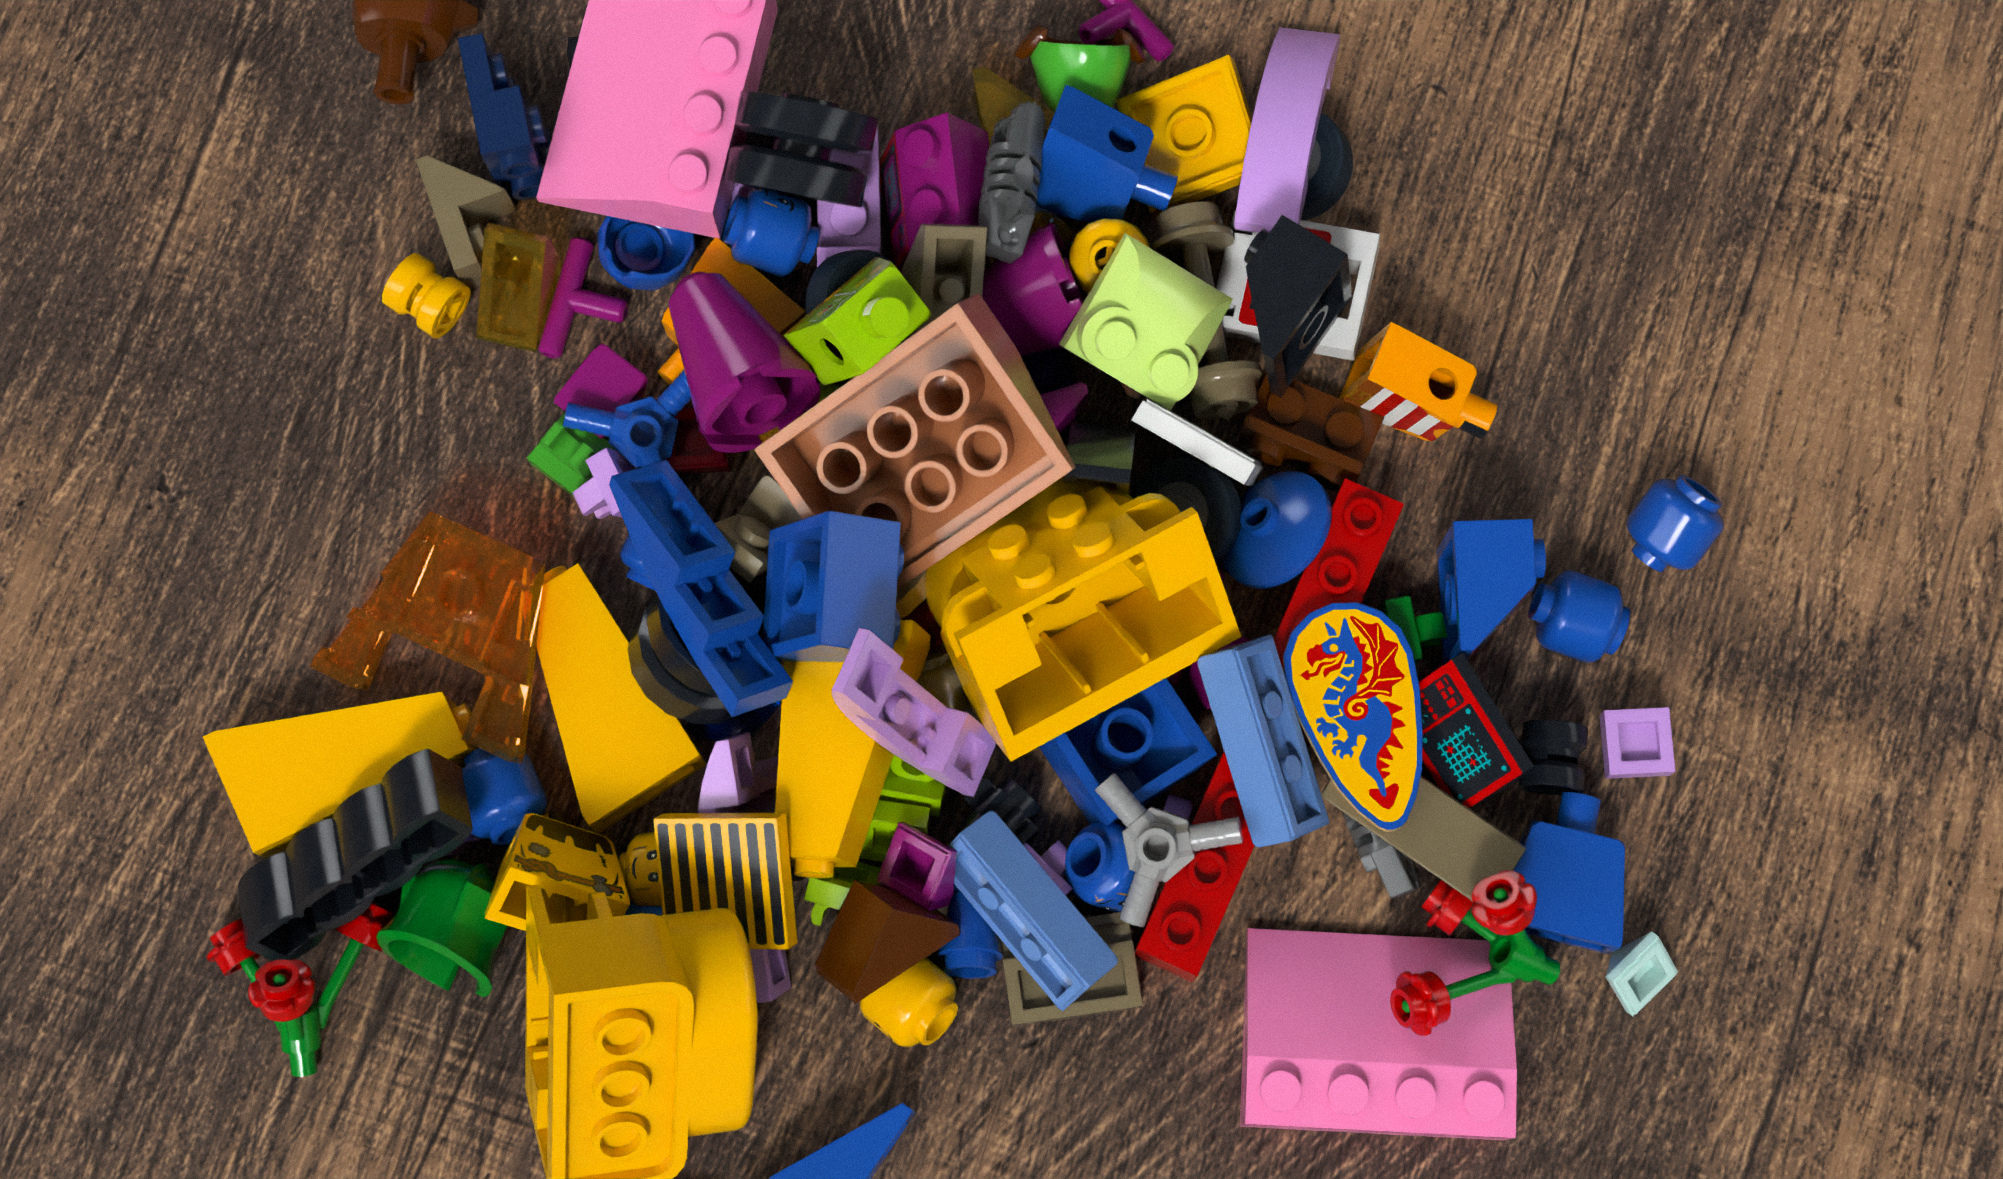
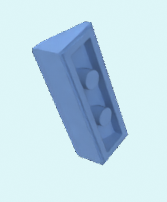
[1198,634,1330,848]
[948,811,1118,1011]

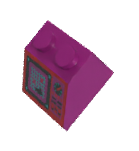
[880,112,990,272]

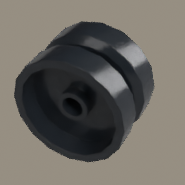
[724,91,878,208]
[628,568,784,724]

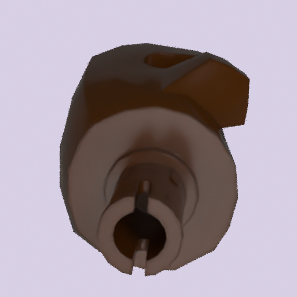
[353,0,478,105]

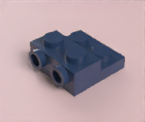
[458,33,552,200]

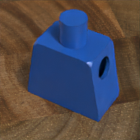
[1035,85,1178,223]
[1513,792,1625,954]

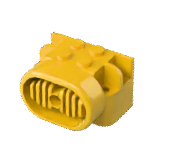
[925,477,1242,762]
[525,885,758,1179]

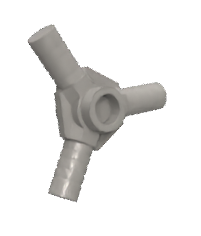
[1094,773,1243,927]

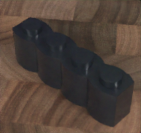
[238,749,473,961]

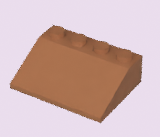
[754,293,1076,589]

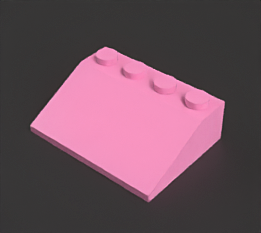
[536,0,778,239]
[1240,928,1517,1140]

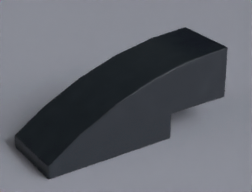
[1063,421,1136,494]

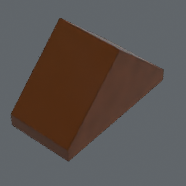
[815,880,960,1004]

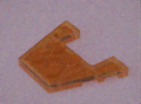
[310,511,546,763]

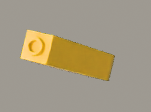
[523,563,707,834]
[775,620,930,878]
[203,692,482,858]

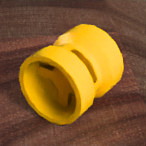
[382,253,471,339]

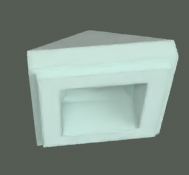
[1605,931,1678,1017]

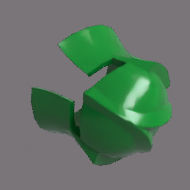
[376,859,507,998]

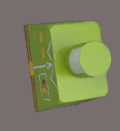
[783,257,932,386]

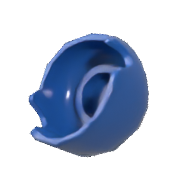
[597,216,695,291]

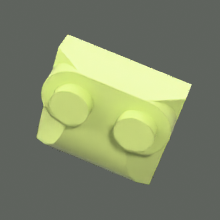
[1059,233,1233,411]

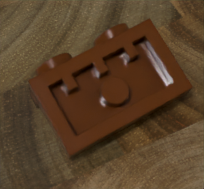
[1238,373,1384,490]

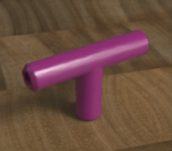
[1079,0,1174,62]
[538,237,629,359]

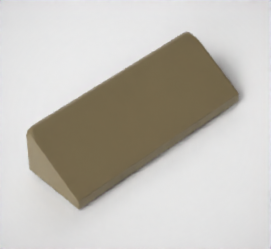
[1321,775,1526,901]

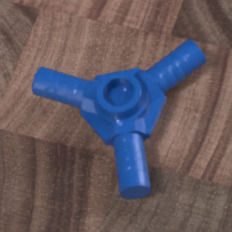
[563,370,691,468]

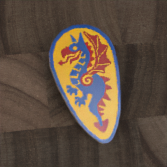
[1283,603,1423,832]

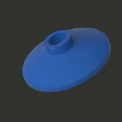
[1222,471,1332,589]

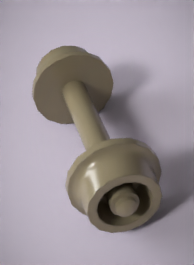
[1152,202,1262,421]

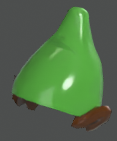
[1014,25,1146,114]

